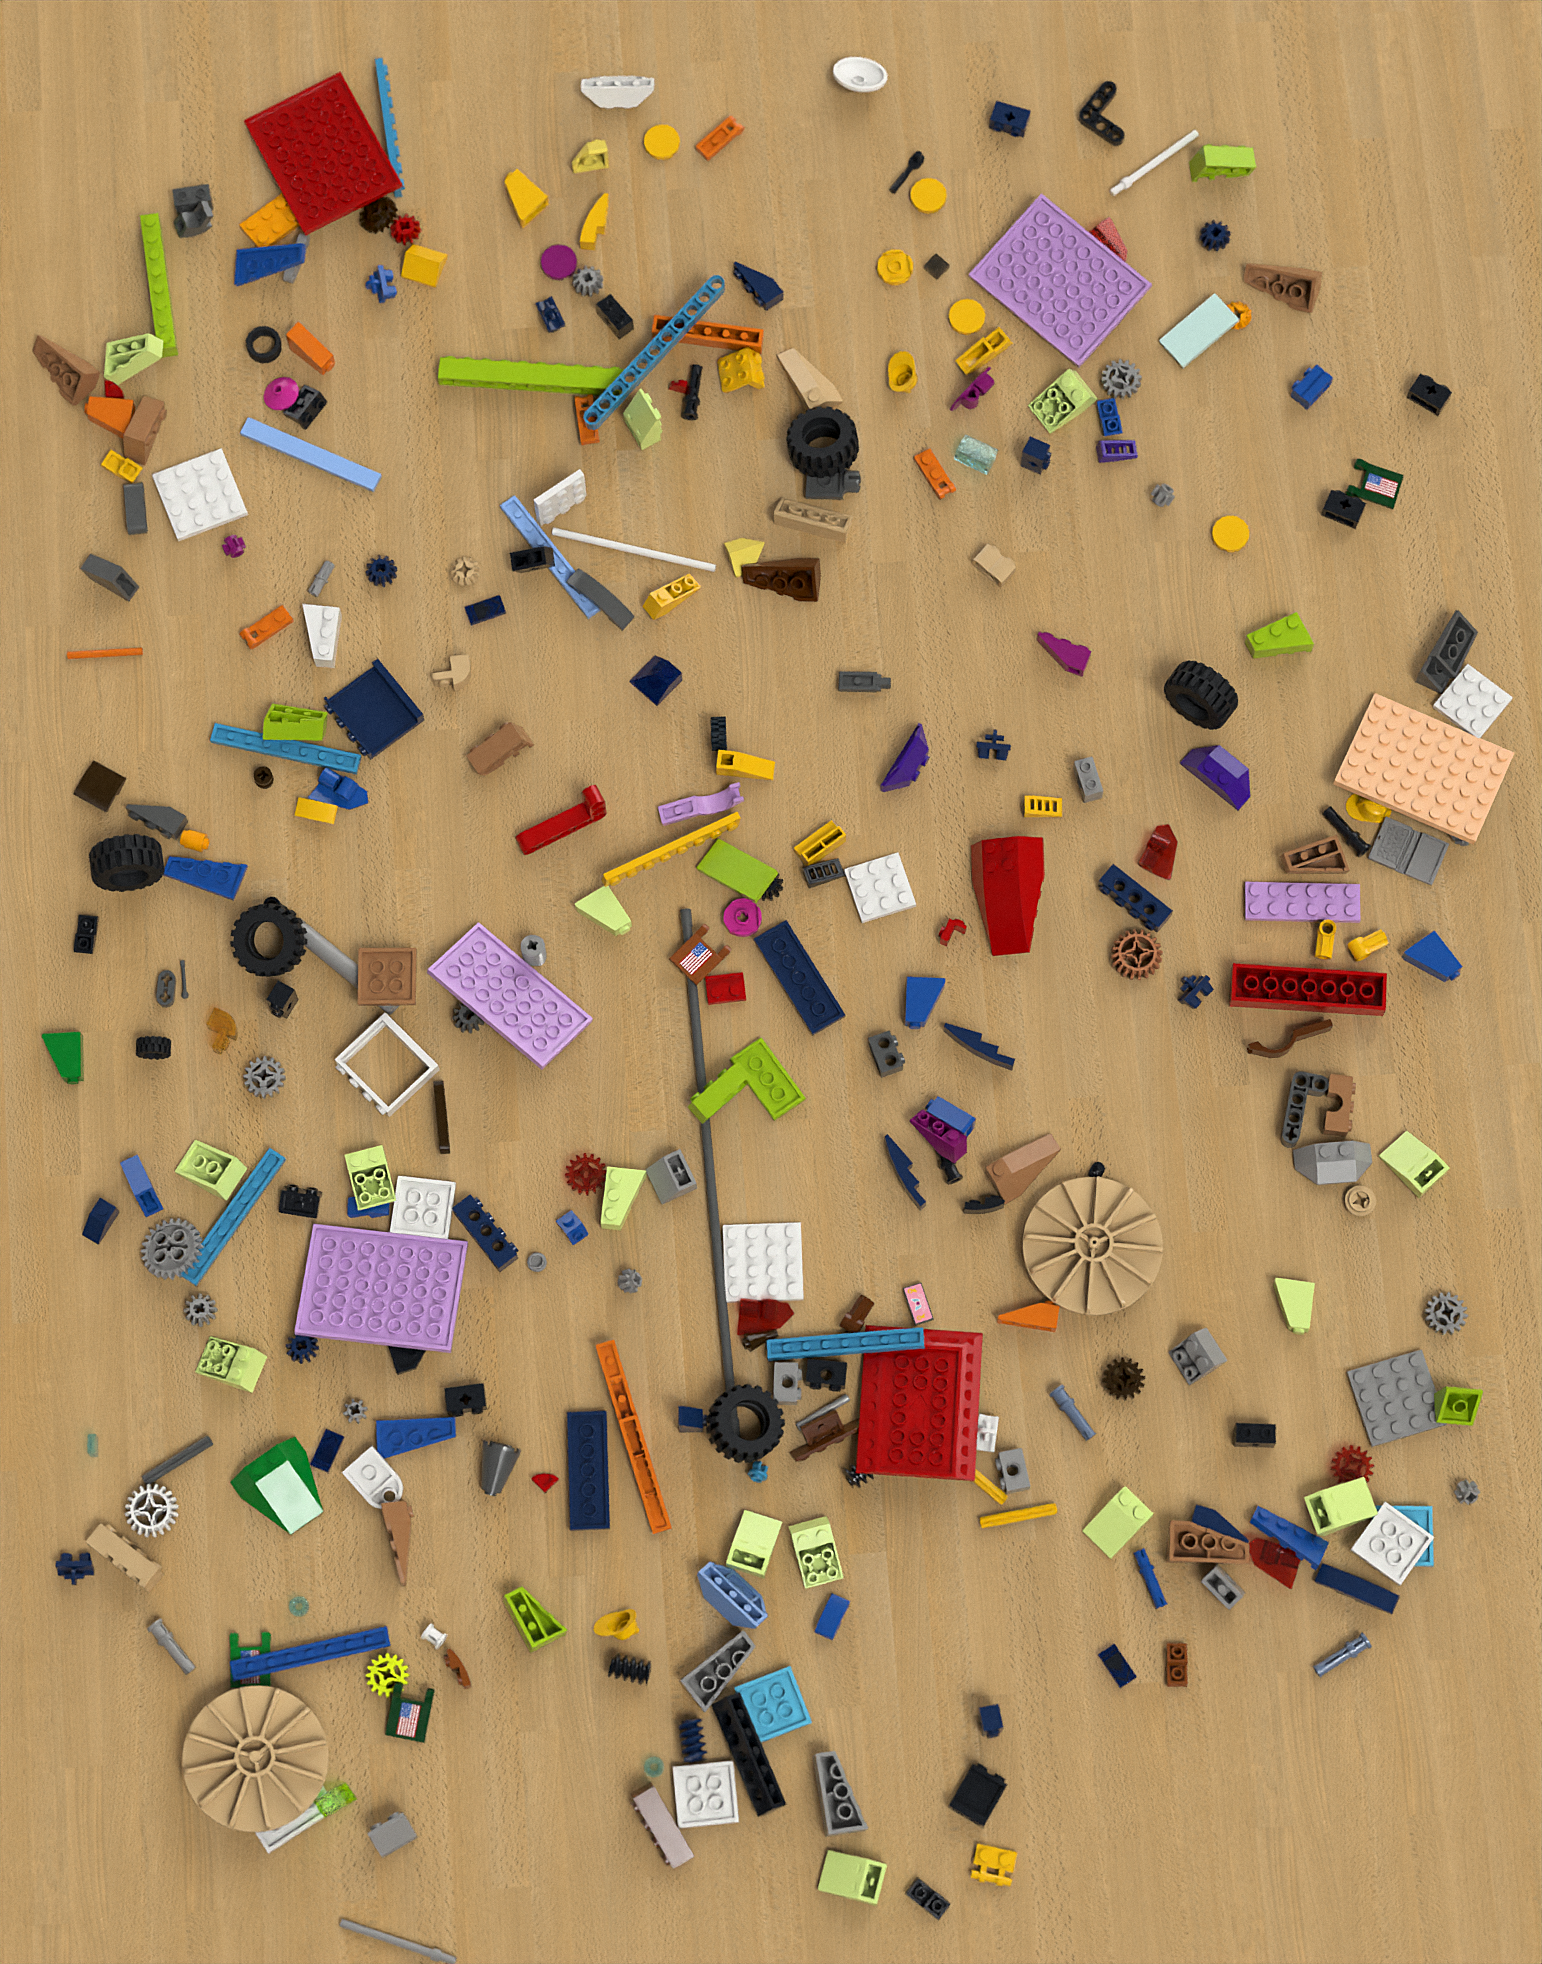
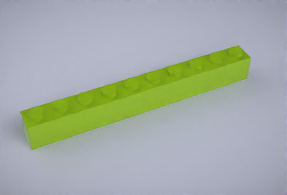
[438,356,624,396]

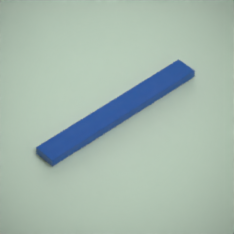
[230,1626,391,1681]

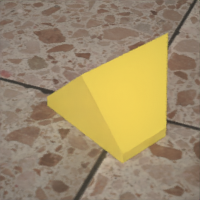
[724,538,765,578]

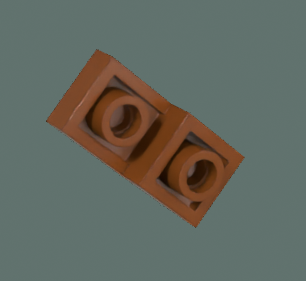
[1167,1643,1188,1687]
[444,1649,472,1689]

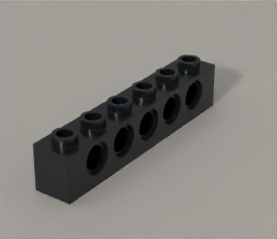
[712,1692,787,1817]

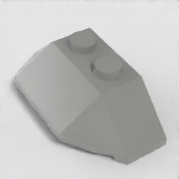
[1293,1141,1372,1185]

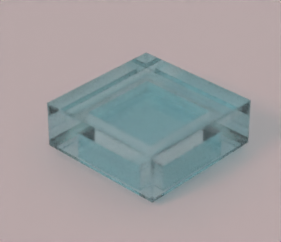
[87,1434,98,1457]

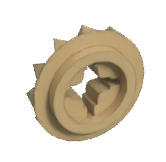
[450,556,480,586]
[1345,1186,1376,1217]

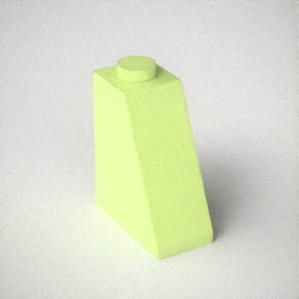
[575,886,632,936]
[1273,1278,1315,1335]

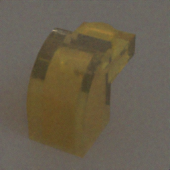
[206,1007,238,1055]

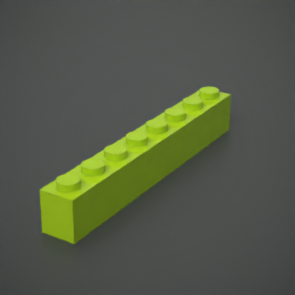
[140,213,178,358]

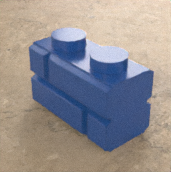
[1291,365,1333,410]

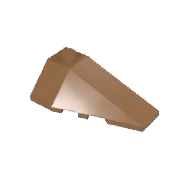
[1244,263,1322,313]
[32,335,101,406]
[985,1133,1061,1204]
[381,1501,414,1586]
[1166,1521,1249,1564]

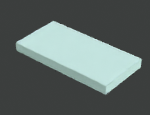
[1159,293,1239,368]

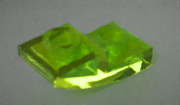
[314,1783,357,1818]

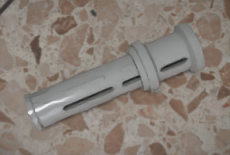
[147,1619,196,1675]

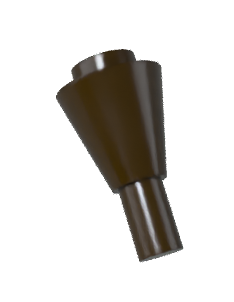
[742,1329,778,1352]

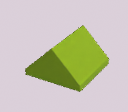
[1434,1386,1483,1426]

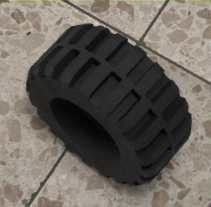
[786,406,859,478]
[1164,660,1238,730]
[89,834,165,892]
[230,903,308,977]
[706,1384,785,1463]

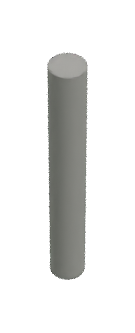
[796,1394,850,1431]

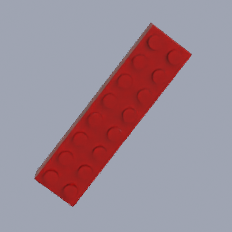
[1229,963,1387,1016]

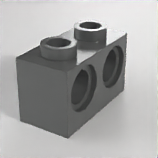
[172,184,214,215]
[868,1030,905,1078]

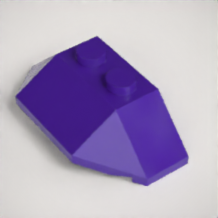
[880,723,930,792]
[1180,745,1250,811]

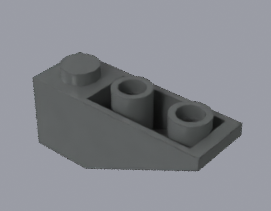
[126,804,188,840]

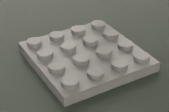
[1346,1350,1447,1448]

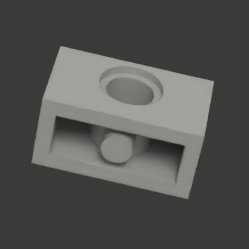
[1073,757,1103,803]
[773,1362,802,1405]
[995,1448,1030,1494]
[1201,1564,1245,1610]

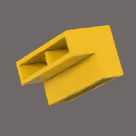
[794,820,846,867]

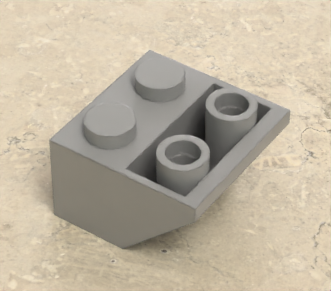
[646,1149,697,1205]
[1168,1327,1228,1385]
[368,1812,418,1858]

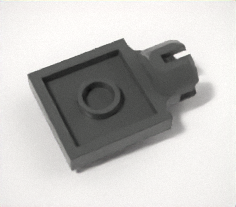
[806,469,861,500]

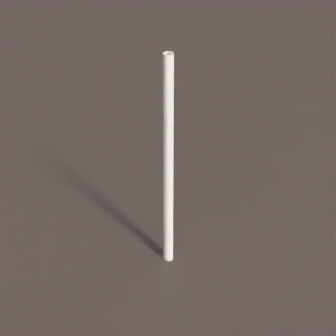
[552,527,716,572]

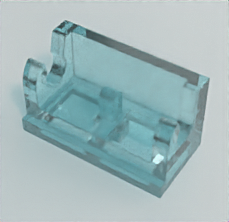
[954,434,998,475]

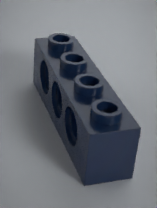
[1098,864,1173,932]
[452,1194,518,1272]

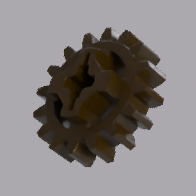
[359,196,398,234]
[1102,1357,1145,1401]

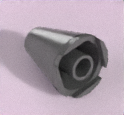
[481,1440,522,1496]

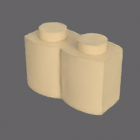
[973,544,1016,587]

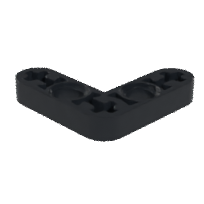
[1079,81,1125,146]

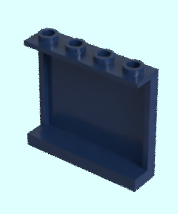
[324,658,425,760]

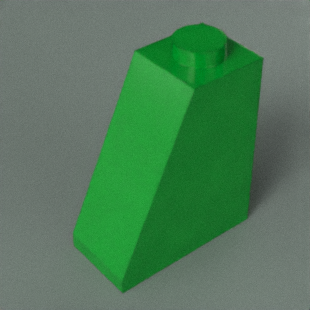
[42,1032,84,1085]

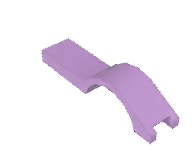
[658,782,744,826]

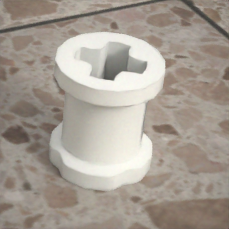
[421,1623,448,1650]

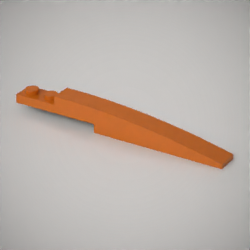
[595,1339,672,1534]

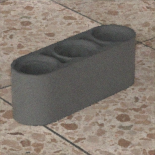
[124,482,148,535]

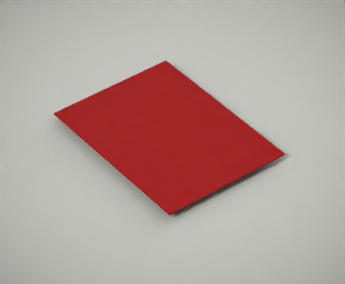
[856,1325,983,1481]

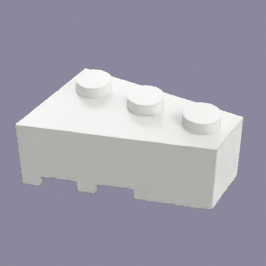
[302,604,342,668]

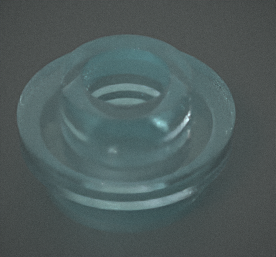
[289,1596,309,1617]
[644,1757,664,1777]

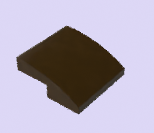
[74,761,127,812]

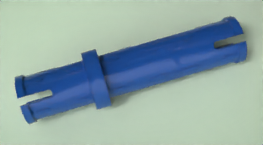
[1133,1548,1168,1609]

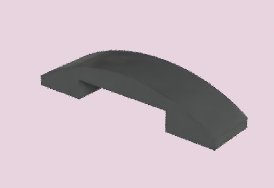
[566,568,635,631]

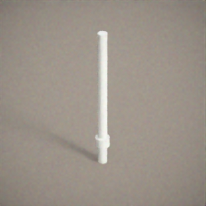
[1110,130,1199,196]

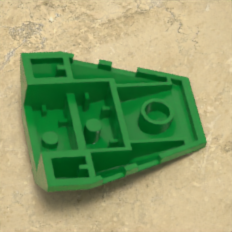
[230,1437,324,1535]

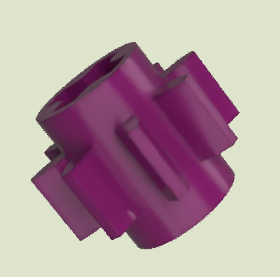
[222,535,246,558]

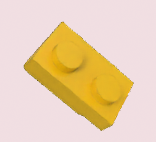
[718,347,765,393]

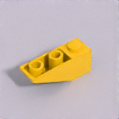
[642,573,701,620]
[716,750,775,781]

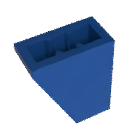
[1402,930,1463,982]
[905,977,945,1029]
[925,1096,976,1137]
[120,1154,163,1217]

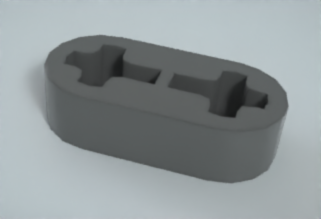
[156,970,176,1008]

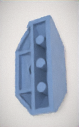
[697,1562,768,1629]

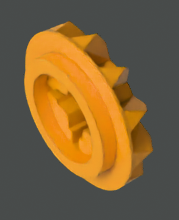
[1226,301,1252,329]

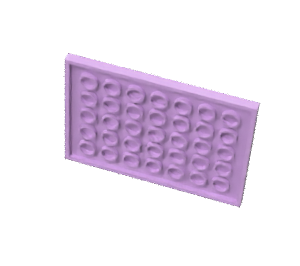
[969,193,1152,368]
[295,1224,468,1353]

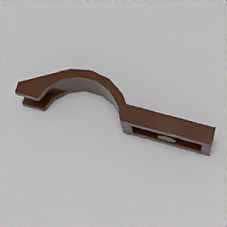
[1247,1019,1333,1058]

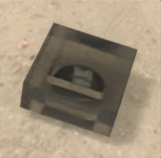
[924,253,950,280]

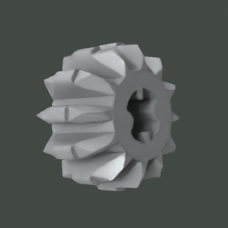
[573,265,604,297]
[184,1293,218,1327]

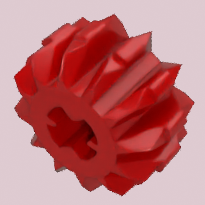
[390,213,421,246]

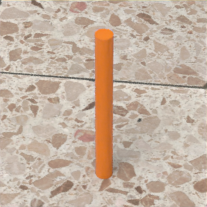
[67,647,143,659]

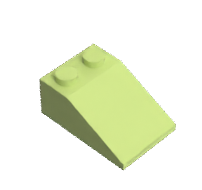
[174,1140,247,1201]
[1082,1486,1154,1559]

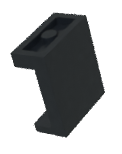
[948,1763,1008,1828]

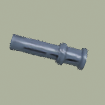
[1049,1385,1096,1441]
[1313,1632,1372,1677]

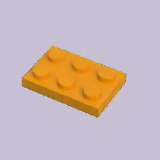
[239,194,300,247]

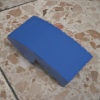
[1096,398,1123,437]
[347,1197,390,1218]
[814,1594,850,1640]

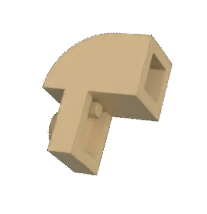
[433,654,471,691]

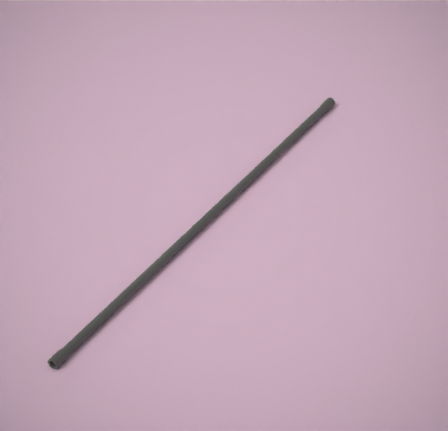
[680,909,741,1437]

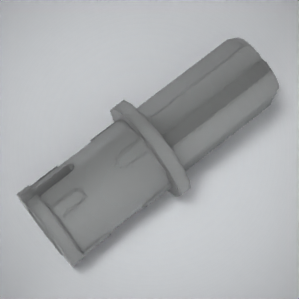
[307,561,335,597]

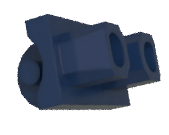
[535,296,566,333]
[977,729,1011,761]
[1178,975,1214,1009]
[56,1553,94,1585]

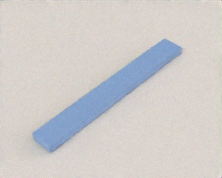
[240,417,382,492]
[500,495,601,619]

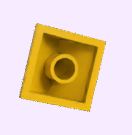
[401,244,448,288]

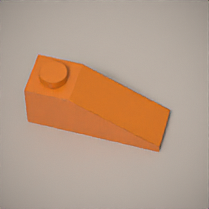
[997,1301,1060,1332]

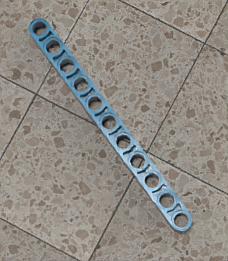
[584,275,725,430]

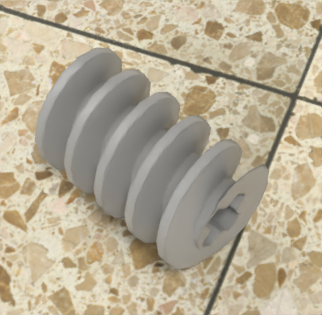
[521,935,547,966]

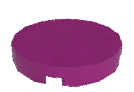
[541,244,577,281]

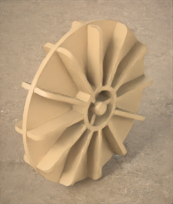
[1022,1176,1163,1316]
[182,1686,328,1832]

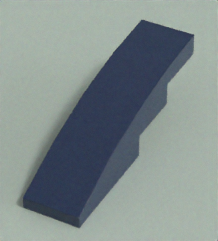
[944,1023,1015,1071]
[884,1134,926,1211]
[1315,1563,1400,1615]

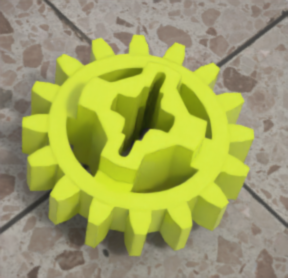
[366,1653,410,1698]

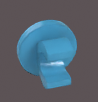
[748,1461,768,1483]

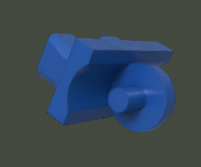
[365,265,397,303]

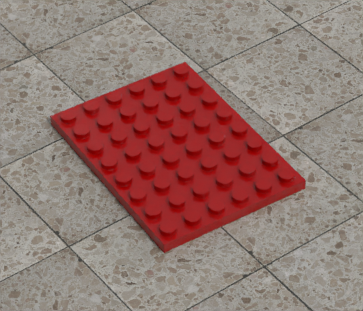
[244,72,403,236]

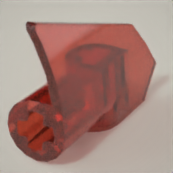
[1089,217,1128,262]
[1138,824,1178,880]
[737,1298,795,1336]
[1248,1538,1300,1589]

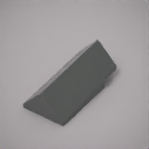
[1415,610,1478,694]

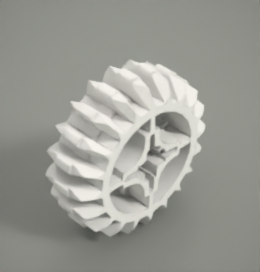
[125,1484,179,1538]

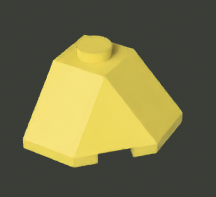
[572,140,609,173]

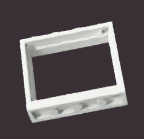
[335,1013,439,1117]

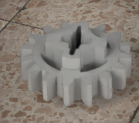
[1101,359,1142,399]
[243,1056,286,1099]
[1424,1292,1468,1335]

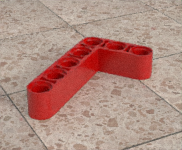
[515,785,607,855]

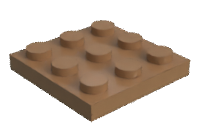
[357,948,417,1006]

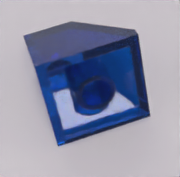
[629,655,683,706]

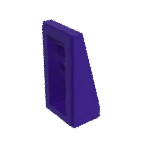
[1096,440,1138,463]

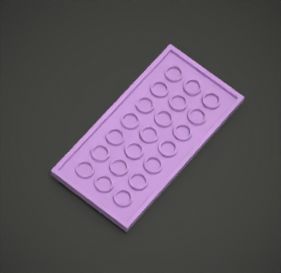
[427,922,593,1070]

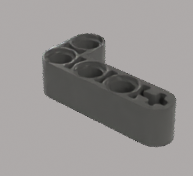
[1281,1072,1329,1148]

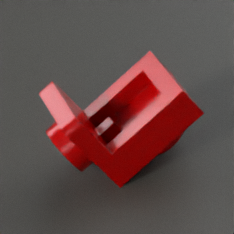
[938,918,967,947]

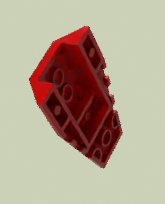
[971,836,1045,956]

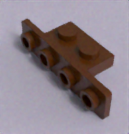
[790,1410,859,1462]

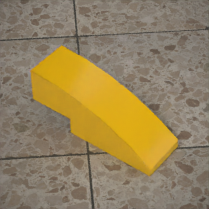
[580,193,609,250]
[955,327,1013,375]

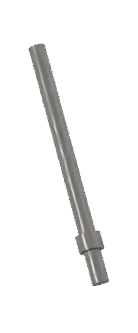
[340,1919,457,1964]

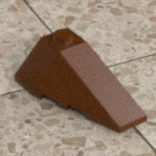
[742,558,821,602]

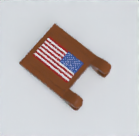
[669,924,732,986]

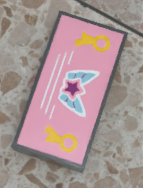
[903,1282,934,1326]

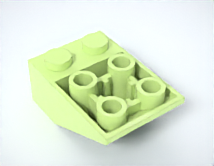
[1028,369,1098,434]
[623,388,662,450]
[1378,1131,1450,1198]
[345,1145,396,1210]
[195,1336,267,1393]
[1304,1477,1378,1536]
[726,1510,782,1579]
[788,1516,844,1589]
[818,1850,887,1906]

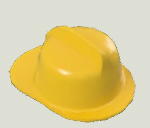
[888,351,918,393]
[1346,794,1391,823]
[594,1609,639,1641]

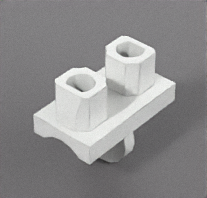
[977,1414,999,1453]

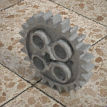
[141,1218,204,1280]

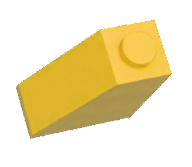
[504,169,549,228]

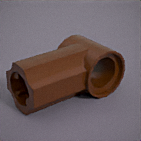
[839,1295,875,1333]

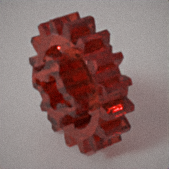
[565,1153,607,1196]
[1330,1445,1374,1484]

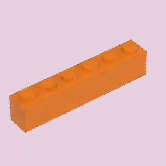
[652,315,764,354]

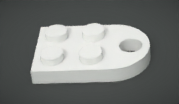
[342,1446,403,1509]

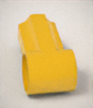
[1315,919,1336,960]
[1347,929,1389,962]

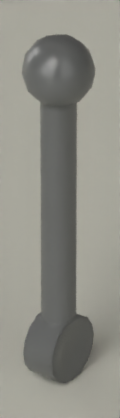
[180,960,189,999]

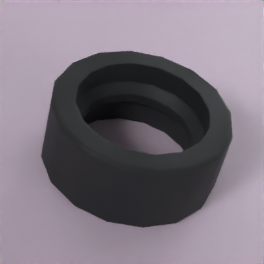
[246,326,282,363]

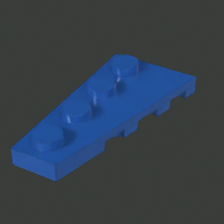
[234,243,306,286]
[163,856,248,901]
[376,1417,456,1459]
[1250,1506,1329,1571]

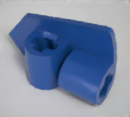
[308,768,368,810]

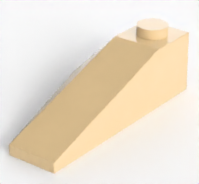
[777,348,843,410]

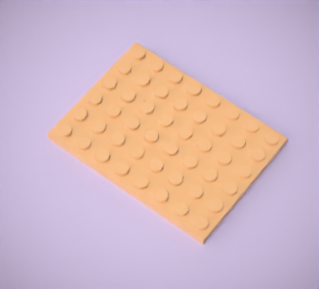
[1333,693,1514,845]

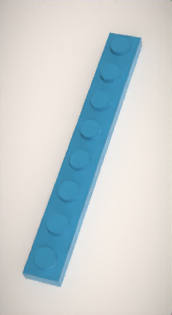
[375,58,405,198]
[210,723,362,775]
[181,1148,286,1287]
[767,1327,925,1361]

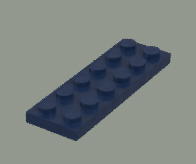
[754,920,846,1036]
[567,1411,610,1531]

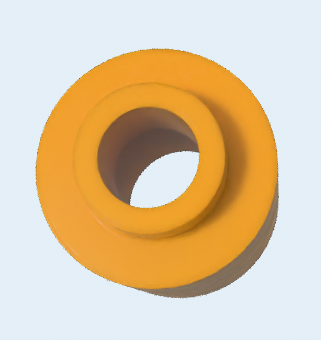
[180,829,210,852]

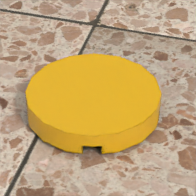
[644,124,680,160]
[910,178,947,214]
[877,249,913,285]
[949,299,985,335]
[1212,515,1249,553]

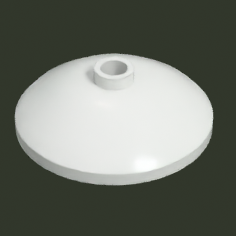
[833,57,887,93]

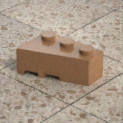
[123,396,167,465]
[466,722,534,776]
[1280,835,1350,874]

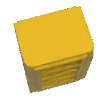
[1024,795,1062,817]

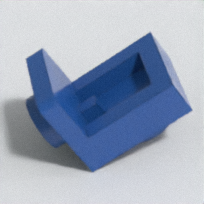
[556,1210,588,1245]

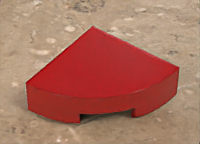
[668,380,688,394]
[105,381,125,399]
[531,1473,559,1493]

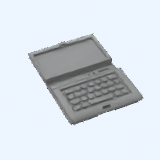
[1368,817,1449,885]

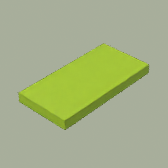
[696,838,778,903]
[730,1037,806,1121]

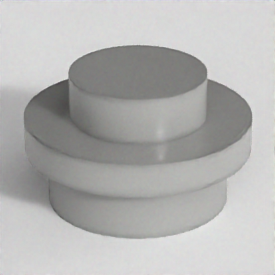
[527,1253,547,1272]

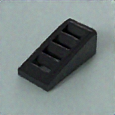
[803,858,845,889]

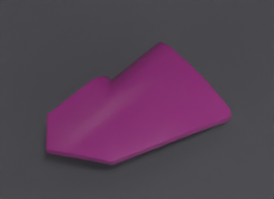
[949,367,995,411]

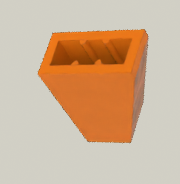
[286,322,335,375]
[85,396,136,439]

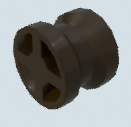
[253,766,274,789]

